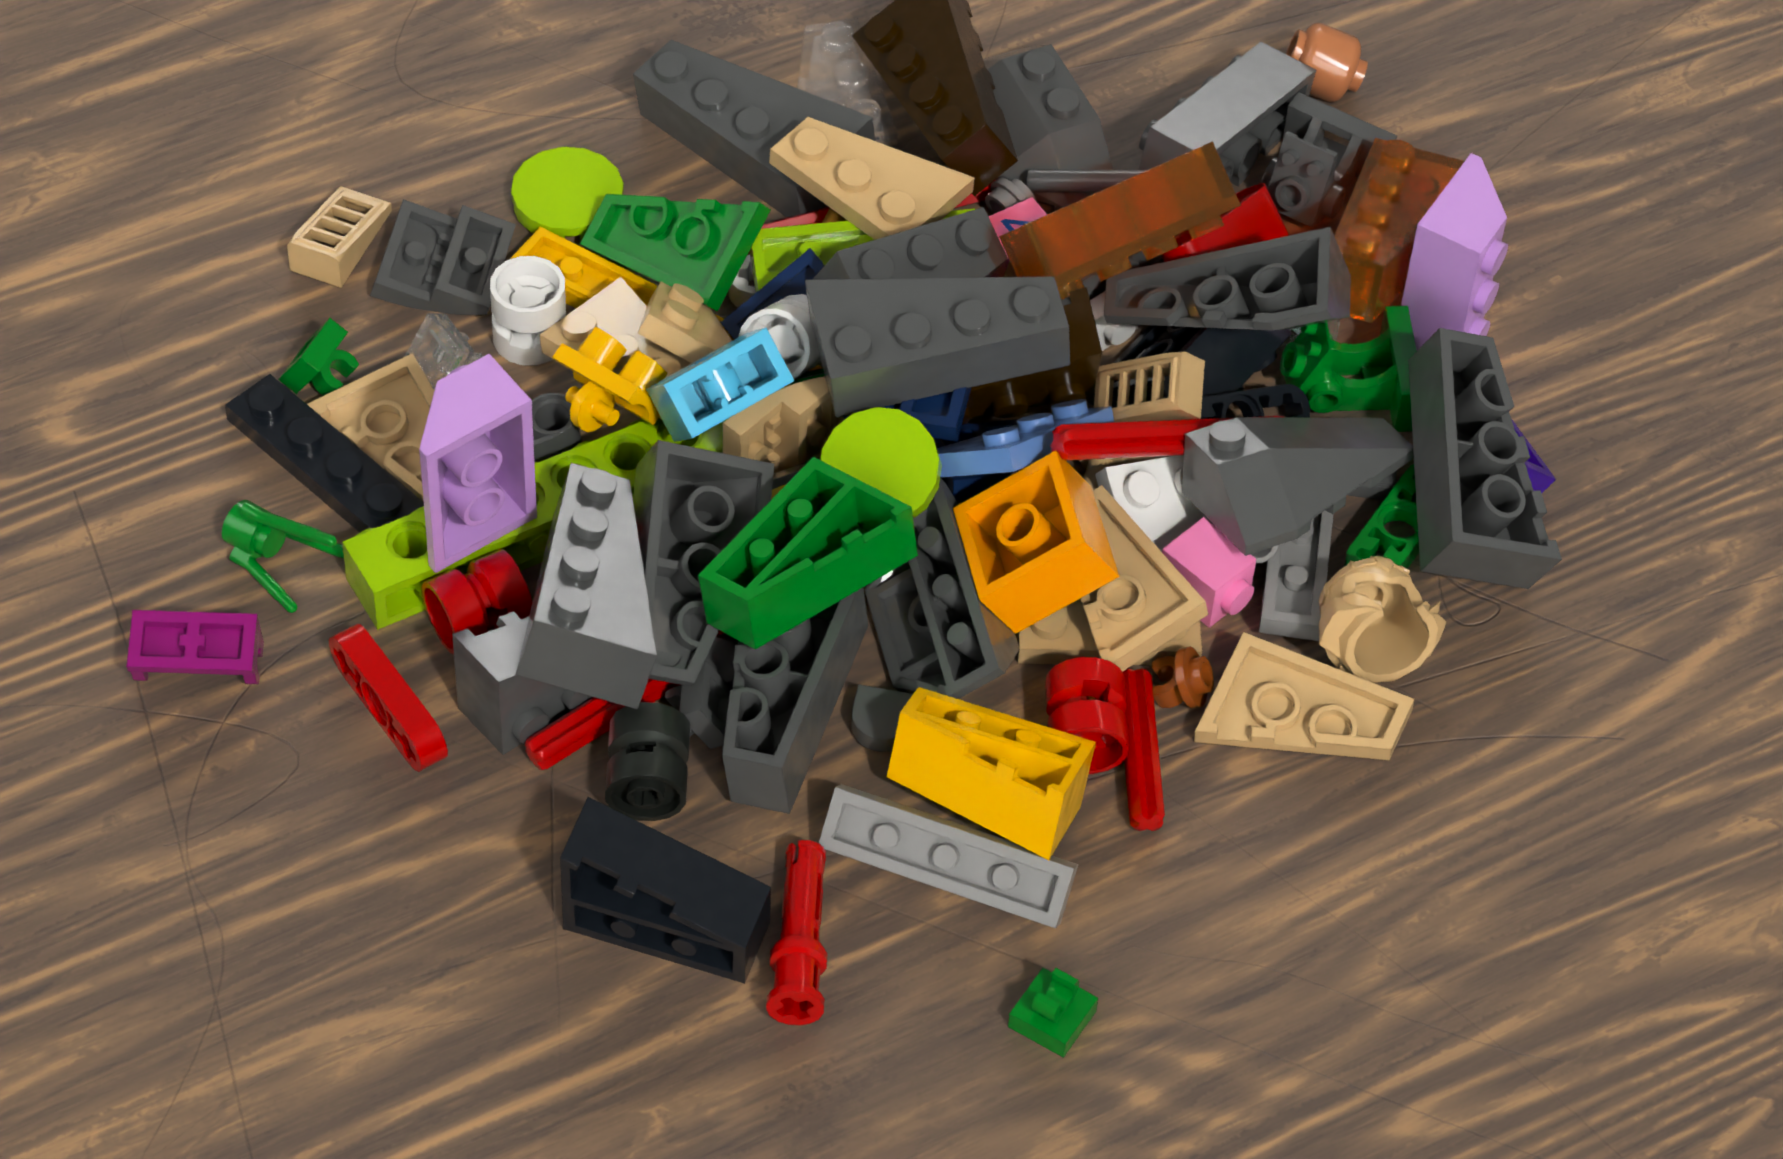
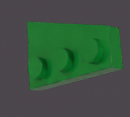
[580,194,771,312]

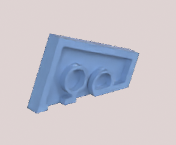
[937,399,1114,477]

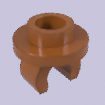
[1152,646,1214,708]

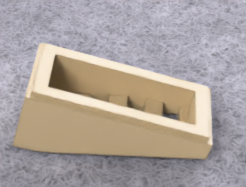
[287,186,392,288]
[1094,351,1205,422]

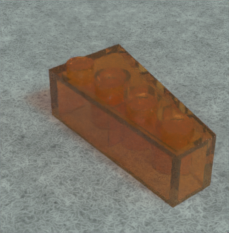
[1334,138,1465,323]
[999,141,1241,300]

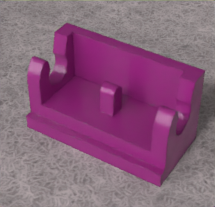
[126,610,264,685]

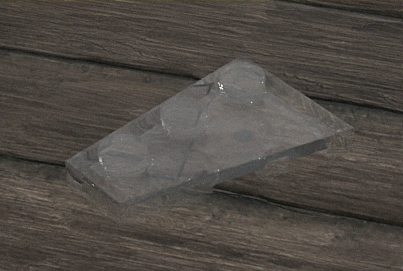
[797,18,898,148]

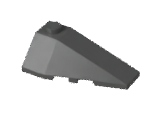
[1104,227,1351,330]
[1182,417,1414,556]
[633,440,774,686]

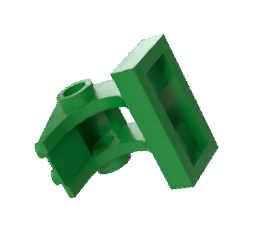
[1280,306,1417,432]

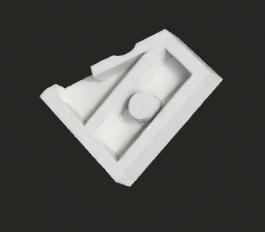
[1095,455,1208,552]

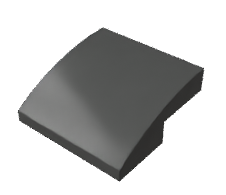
[370,199,516,315]

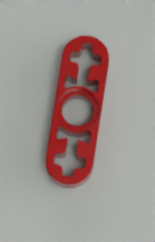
[329,624,448,772]

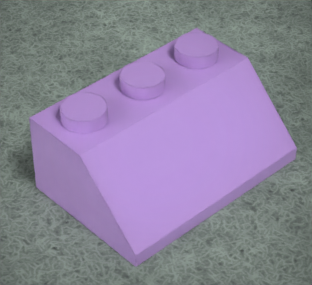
[1401,153,1508,351]
[419,354,537,573]

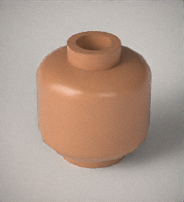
[1286,23,1368,103]

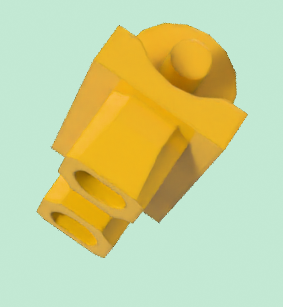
[552,326,668,432]

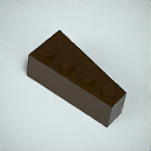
[852,0,1018,196]

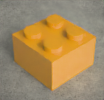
[953,450,1120,634]

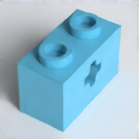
[646,328,795,442]

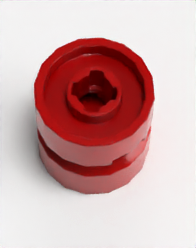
[421,549,533,655]
[1045,657,1129,774]

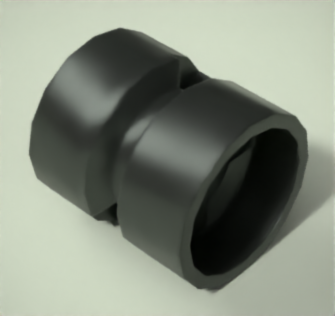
[605,702,690,821]

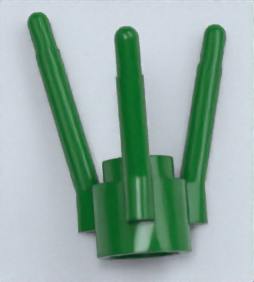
[222,500,344,613]

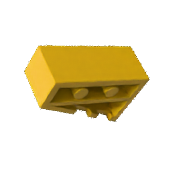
[887,687,1096,860]

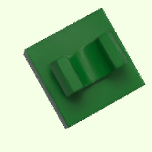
[278,318,359,396]
[1008,968,1098,1058]

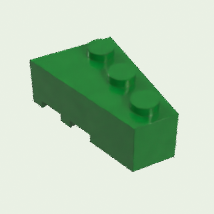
[698,457,918,650]

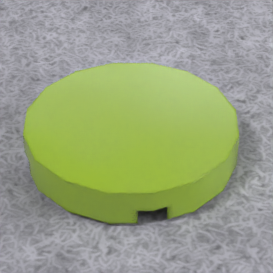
[511,147,624,241]
[820,407,942,518]

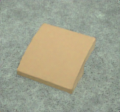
[723,376,838,473]

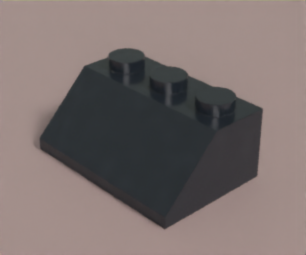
[1086,325,1292,419]

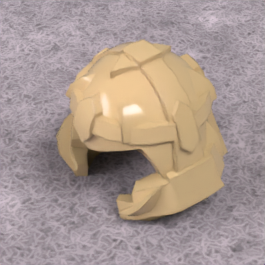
[1319,556,1446,683]

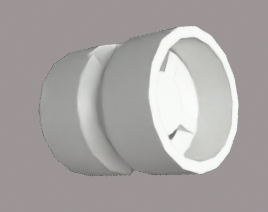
[490,256,566,366]
[739,294,821,379]

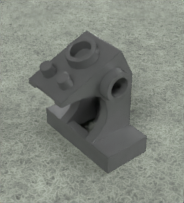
[1262,92,1397,227]

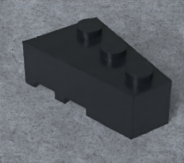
[560,797,771,984]

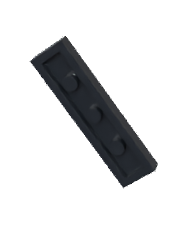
[225,374,424,532]

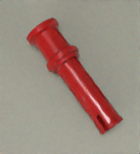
[766,840,828,1025]

